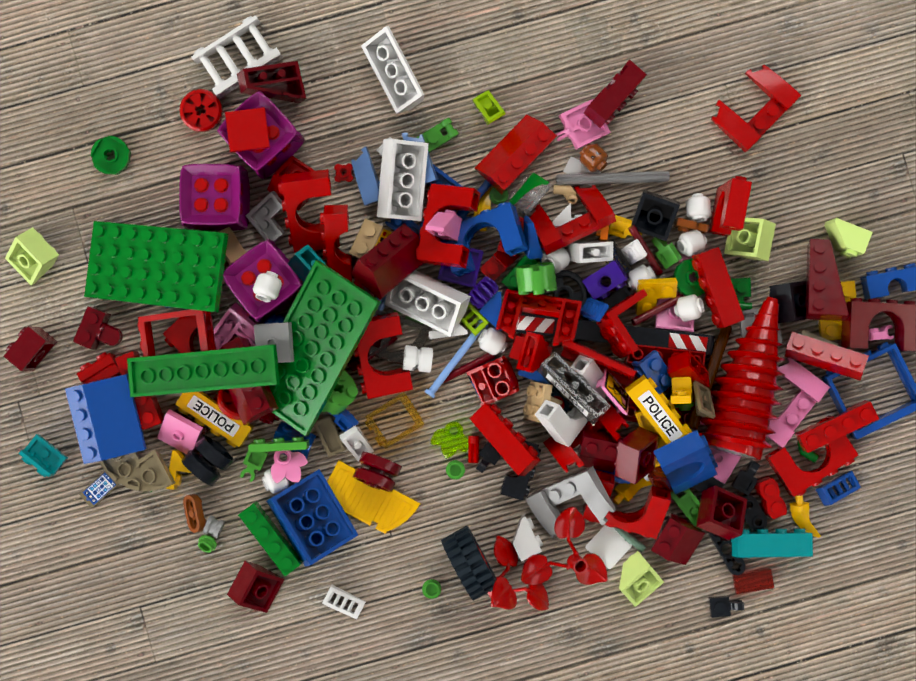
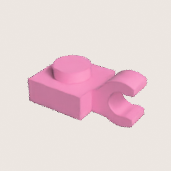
[868,325,894,341]

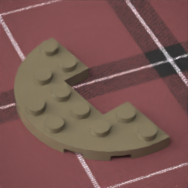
[99,450,175,491]

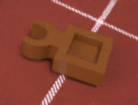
[673,218,709,234]

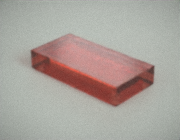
[732,568,774,594]

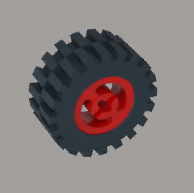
[441,526,496,601]

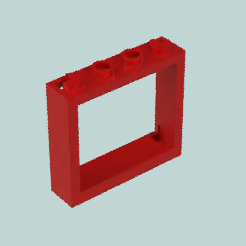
[137,309,216,357]

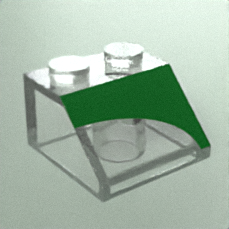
[508,172,552,217]

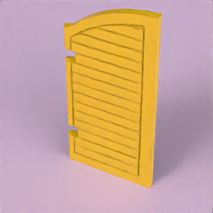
[327,460,420,534]

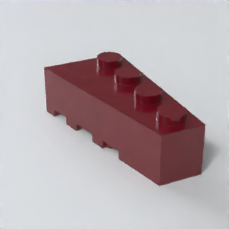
[806,239,849,321]

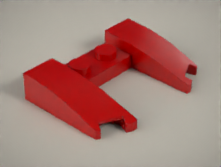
[711,64,801,152]
[529,185,616,255]
[496,289,582,346]
[543,398,629,473]

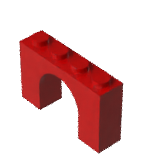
[278,169,340,253]
[708,176,752,237]
[416,183,481,269]
[163,309,213,354]
[354,312,413,399]
[764,415,859,497]
[582,470,671,539]

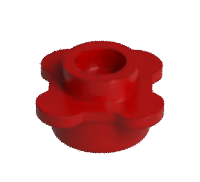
[334,163,353,183]

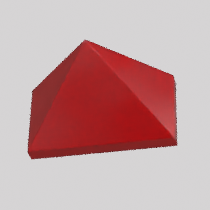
[516,332,550,373]

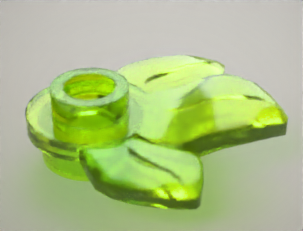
[431,421,469,459]

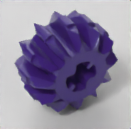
[468,276,499,309]

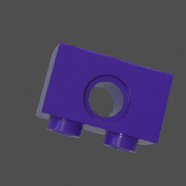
[582,259,628,300]

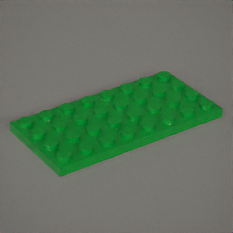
[84,221,229,313]
[269,260,381,436]

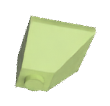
[619,551,664,607]

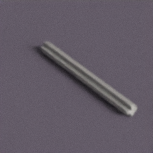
[556,171,670,185]

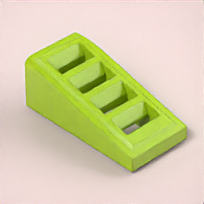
[461,302,489,336]

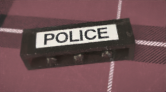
[538,351,611,426]

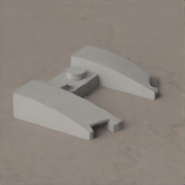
[525,466,616,539]

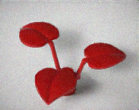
[521,506,608,585]
[487,536,549,611]

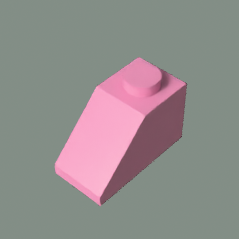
[425,210,462,241]

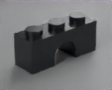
[500,440,541,501]

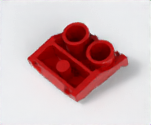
[466,356,519,406]

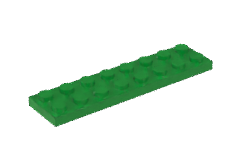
[127,344,280,397]

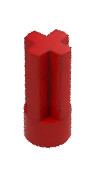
[468,435,480,463]

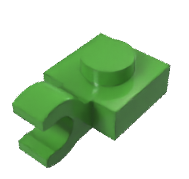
[651,237,682,269]

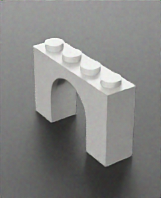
[535,355,607,447]

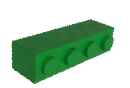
[238,501,302,576]

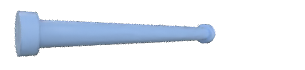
[424,319,489,399]

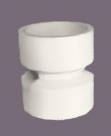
[403,345,433,373]

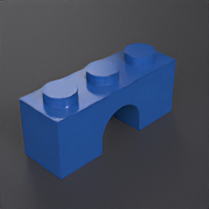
[860,263,916,300]

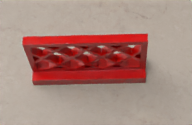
[560,341,636,387]

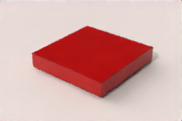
[225,107,270,153]

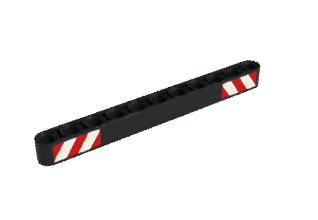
[516,313,715,355]

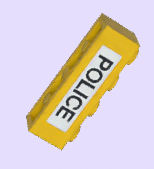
[625,375,692,444]
[175,391,255,448]

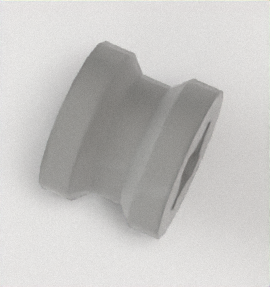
[203,515,225,539]

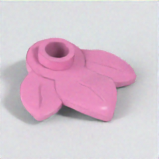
[271,450,308,483]

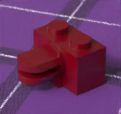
[73,306,123,349]

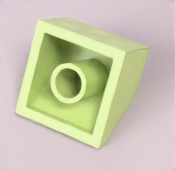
[724,218,776,261]
[824,218,873,258]
[5,227,59,286]

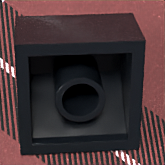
[631,190,680,241]
[769,281,806,323]

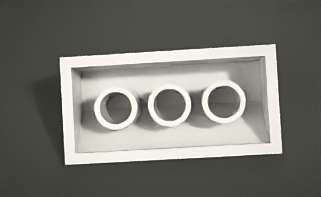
[361,26,424,114]
[377,139,429,221]
[384,270,471,337]

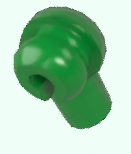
[797,441,819,463]

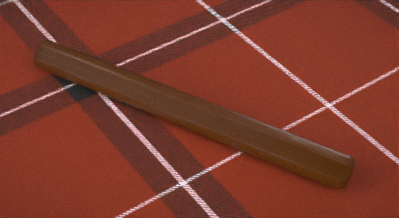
[688,326,732,430]

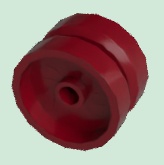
[353,452,402,492]

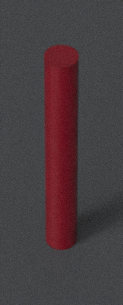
[628,225,663,275]
[631,293,684,326]
[443,353,495,383]

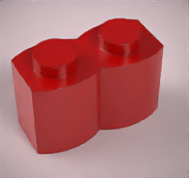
[755,476,787,519]

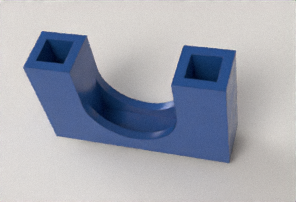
[442,202,528,277]
[653,430,718,494]

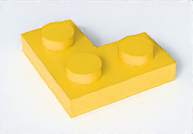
[635,278,678,315]

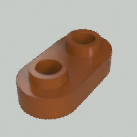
[183,494,206,533]

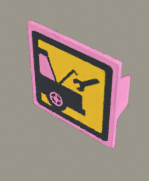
[596,368,630,415]

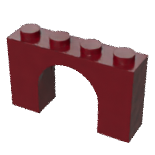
[841,298,916,351]

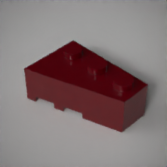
[583,59,647,128]
[237,61,307,103]

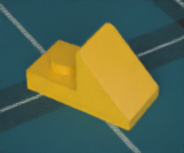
[671,377,694,404]
[166,449,191,490]

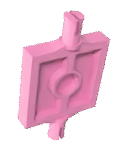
[556,99,615,150]

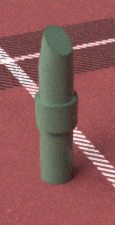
[614,527,646,553]

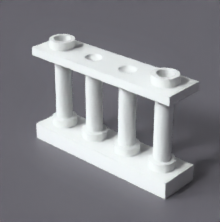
[191,15,283,99]

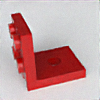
[596,289,647,358]

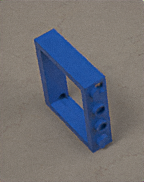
[821,342,916,440]

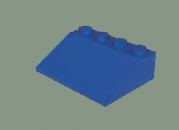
[65,374,147,464]
[266,469,358,567]

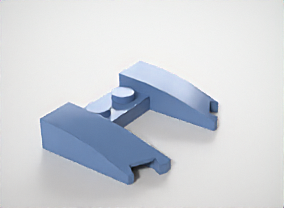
[351,132,438,206]

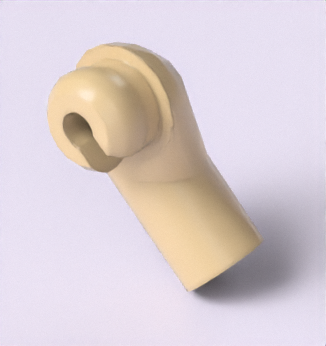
[553,185,579,205]

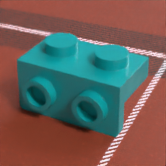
[18,434,68,477]

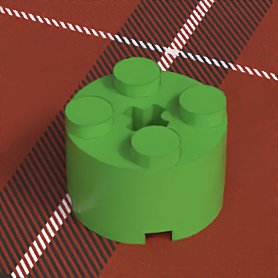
[516,262,557,295]
[322,370,358,415]

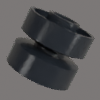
[181,435,234,486]

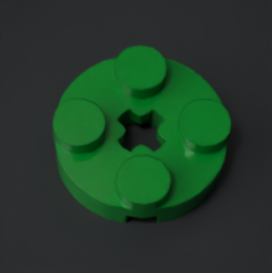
[91,136,131,175]
[673,259,705,296]

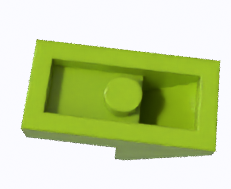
[472,90,506,125]

